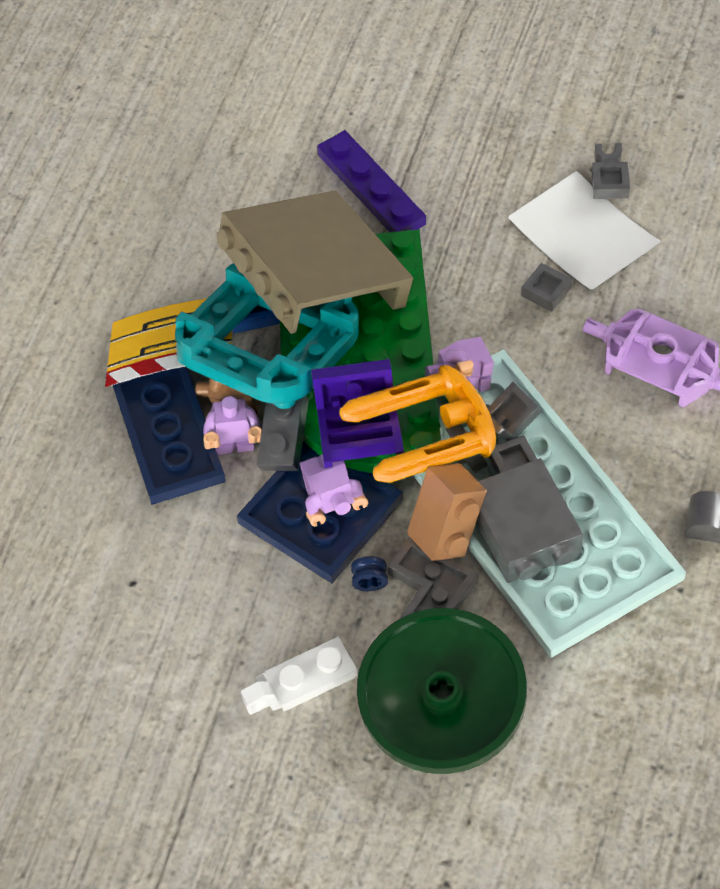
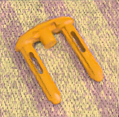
[339,365,496,483]

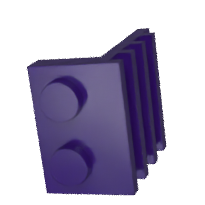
[311,359,404,468]

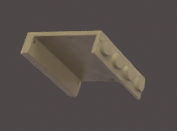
[217,190,413,334]

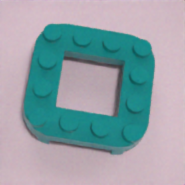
[175,263,359,409]

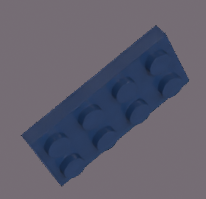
[112,366,226,505]

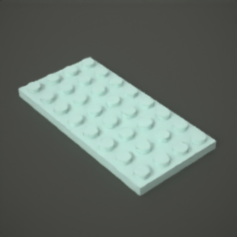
[413,349,686,658]

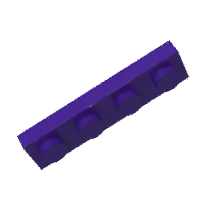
[317,130,426,232]

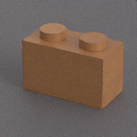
[407,463,487,561]

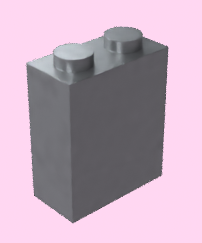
[476,458,583,583]

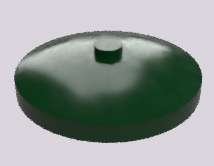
[357,608,527,774]

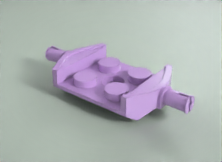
[582,309,720,407]

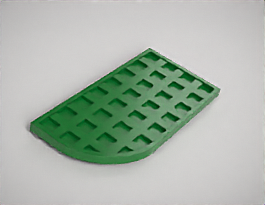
[279,229,441,473]

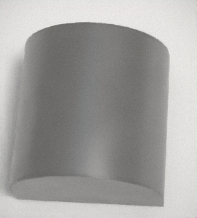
[685,491,720,543]

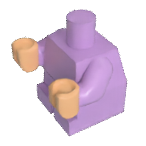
[425,337,494,392]
[203,396,262,455]
[300,454,368,527]

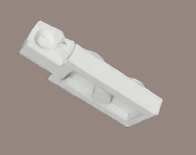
[241,636,358,715]

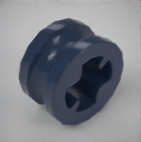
[351,556,388,592]

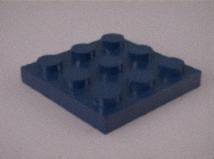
[237,441,403,584]

